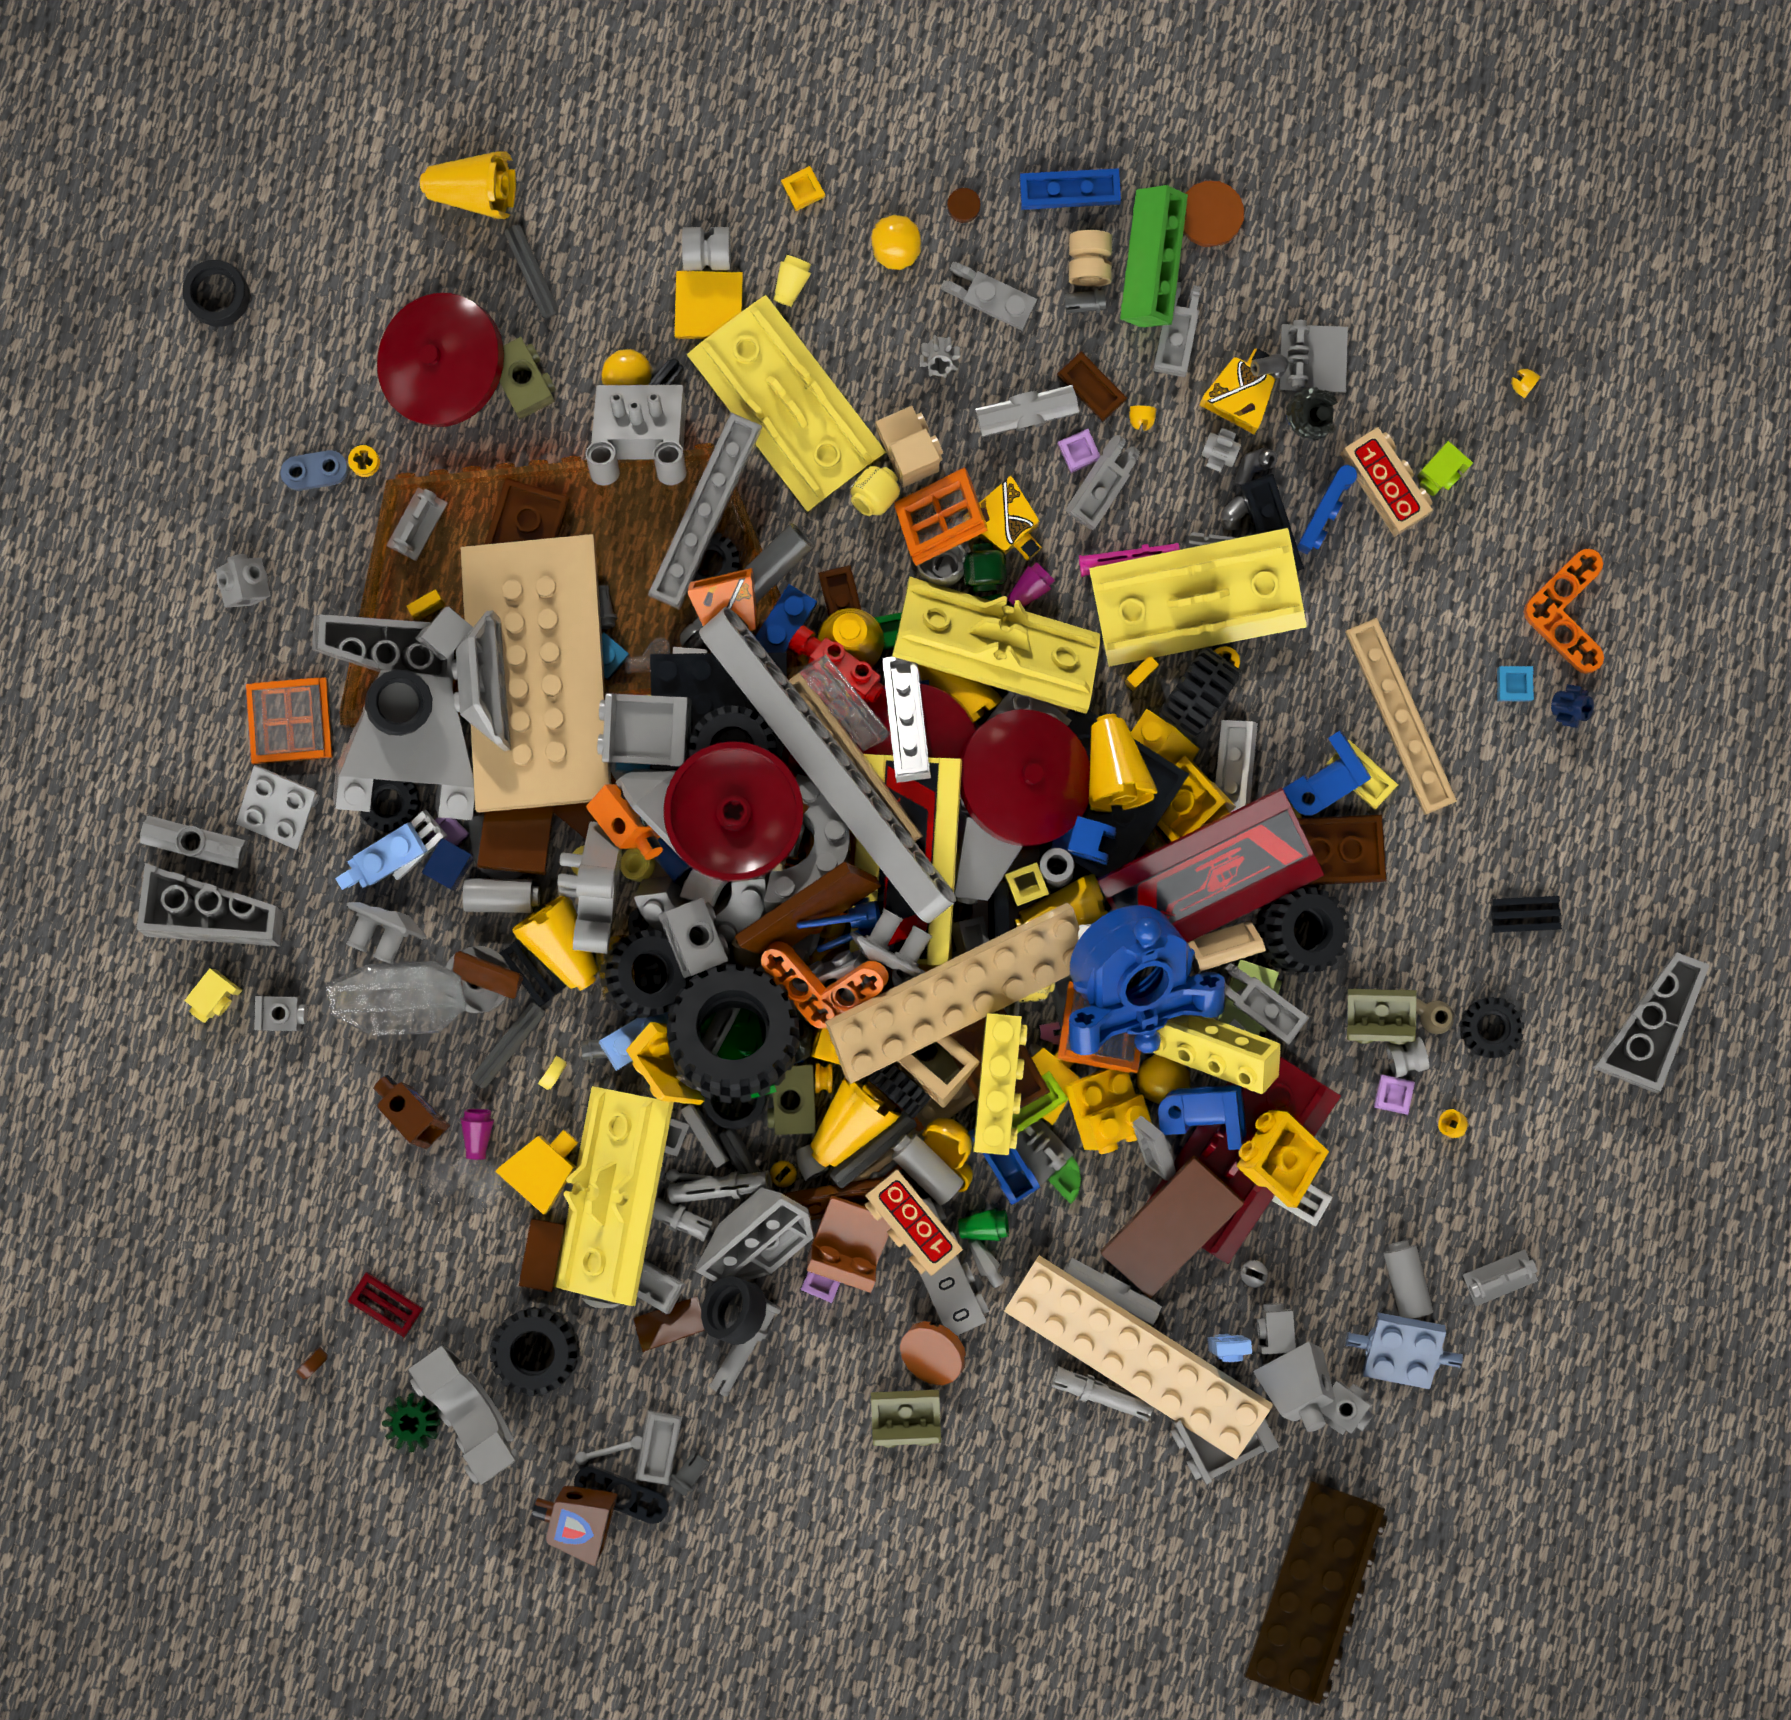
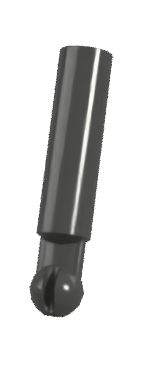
[680,523,814,652]

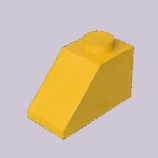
[1131,709,1200,765]

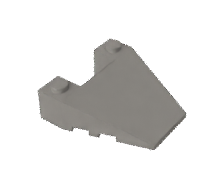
[333,670,475,820]

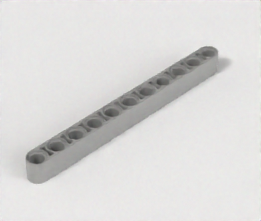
[699,607,956,923]

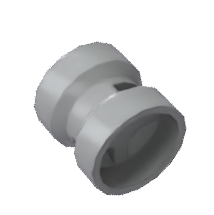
[1386,1037,1429,1078]

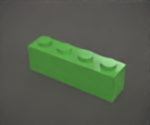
[1120,185,1188,328]

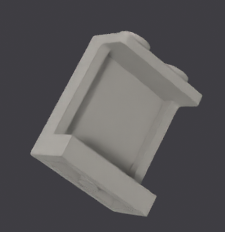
[597,693,693,766]
[1170,1383,1279,1485]

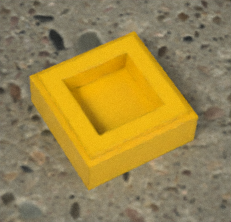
[781,166,825,211]
[406,589,446,621]
[1125,657,1159,691]

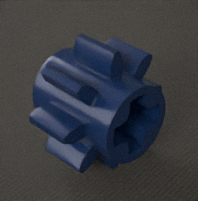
[1551,684,1594,728]

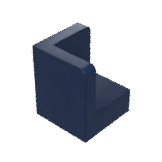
[421,839,474,891]

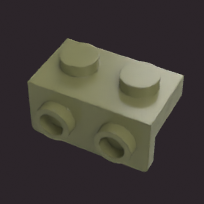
[1347,989,1417,1045]
[871,1390,941,1448]

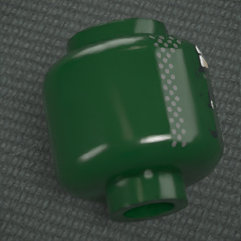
[962,543,1007,592]

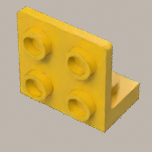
[626,1022,705,1105]

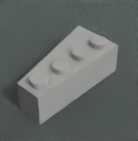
[312,614,454,686]
[137,863,284,947]
[1592,952,1710,1093]

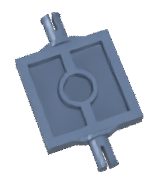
[1345,1312,1463,1389]

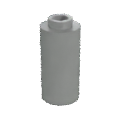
[1040,848,1074,892]
[463,878,540,913]
[892,1133,964,1205]
[1383,1240,1434,1319]

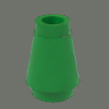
[958,1208,1009,1241]

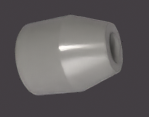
[796,1144,829,1181]

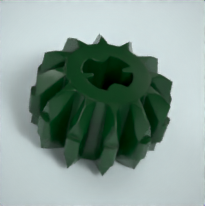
[382,1393,442,1452]

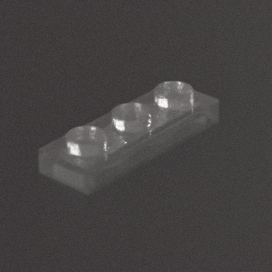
[799,654,890,751]

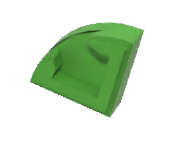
[1047,1156,1081,1204]

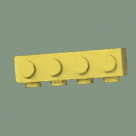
[973,1013,1027,1155]
[1153,1015,1281,1094]

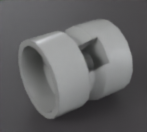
[682,227,731,271]

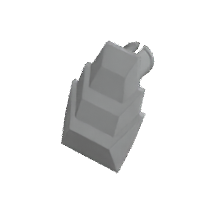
[346,902,427,965]
[850,909,932,977]

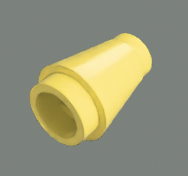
[773,255,811,307]

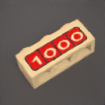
[1340,427,1433,537]
[865,1169,963,1276]

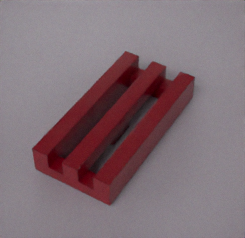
[348,1272,424,1338]

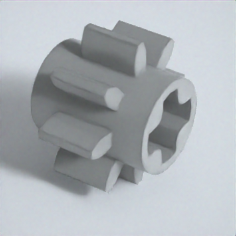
[920,335,960,378]
[1201,428,1241,472]

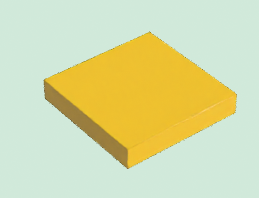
[674,271,743,339]

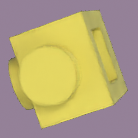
[1004,862,1049,906]
[184,968,242,1023]

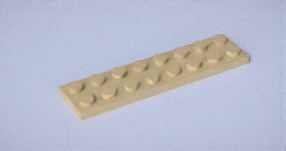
[825,903,1080,1084]
[1004,1255,1273,1460]

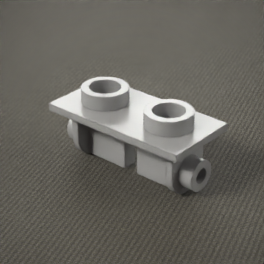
[386,487,448,561]
[1462,1249,1538,1307]

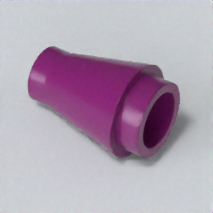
[1007,562,1055,607]
[460,1109,494,1160]

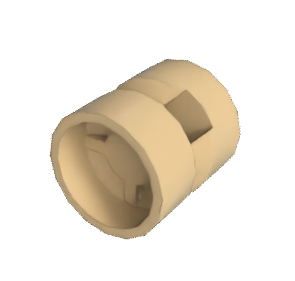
[1069,230,1112,287]

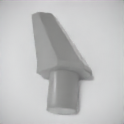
[968,1239,1004,1288]

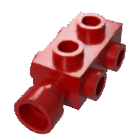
[788,625,885,710]

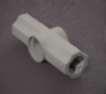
[975,385,1079,438]
[140,815,247,869]
[1063,1257,1162,1327]

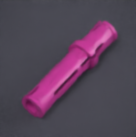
[1079,543,1180,577]

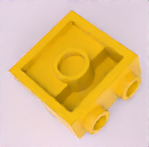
[1157,755,1236,841]
[1064,1068,1152,1154]
[1236,1110,1329,1208]

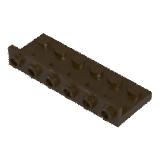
[1244,1480,1387,1707]

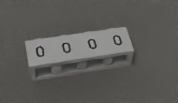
[909,1196,989,1336]

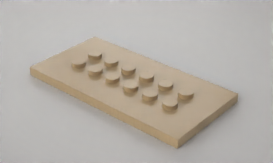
[460,534,611,813]

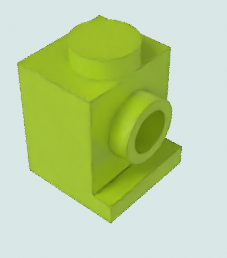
[1417,441,1473,496]

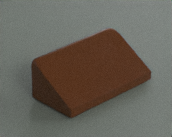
[452,951,524,999]
[633,1296,705,1352]

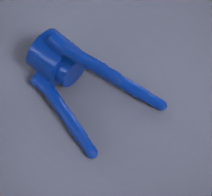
[796,897,880,952]

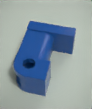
[1283,730,1372,815]
[1051,816,1116,865]
[1158,1085,1248,1150]
[968,1128,1041,1205]

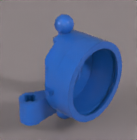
[1069,905,1225,1055]

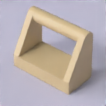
[1188,920,1266,973]
[893,1035,980,1108]

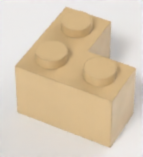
[875,406,943,488]

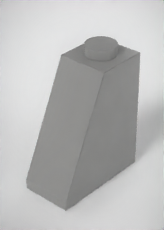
[954,810,1023,904]

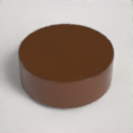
[947,188,981,223]
[295,1347,328,1380]

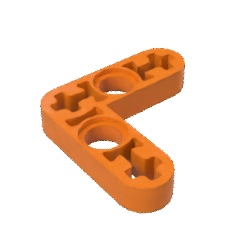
[1524,549,1604,674]
[761,941,889,1028]

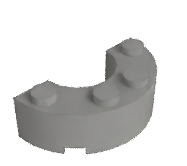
[764,774,851,914]
[634,871,771,946]
[408,1346,519,1485]

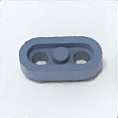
[280,450,348,491]

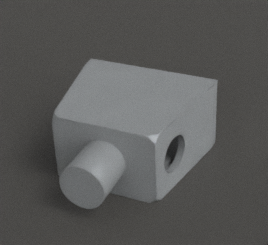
[1253,1342,1335,1432]

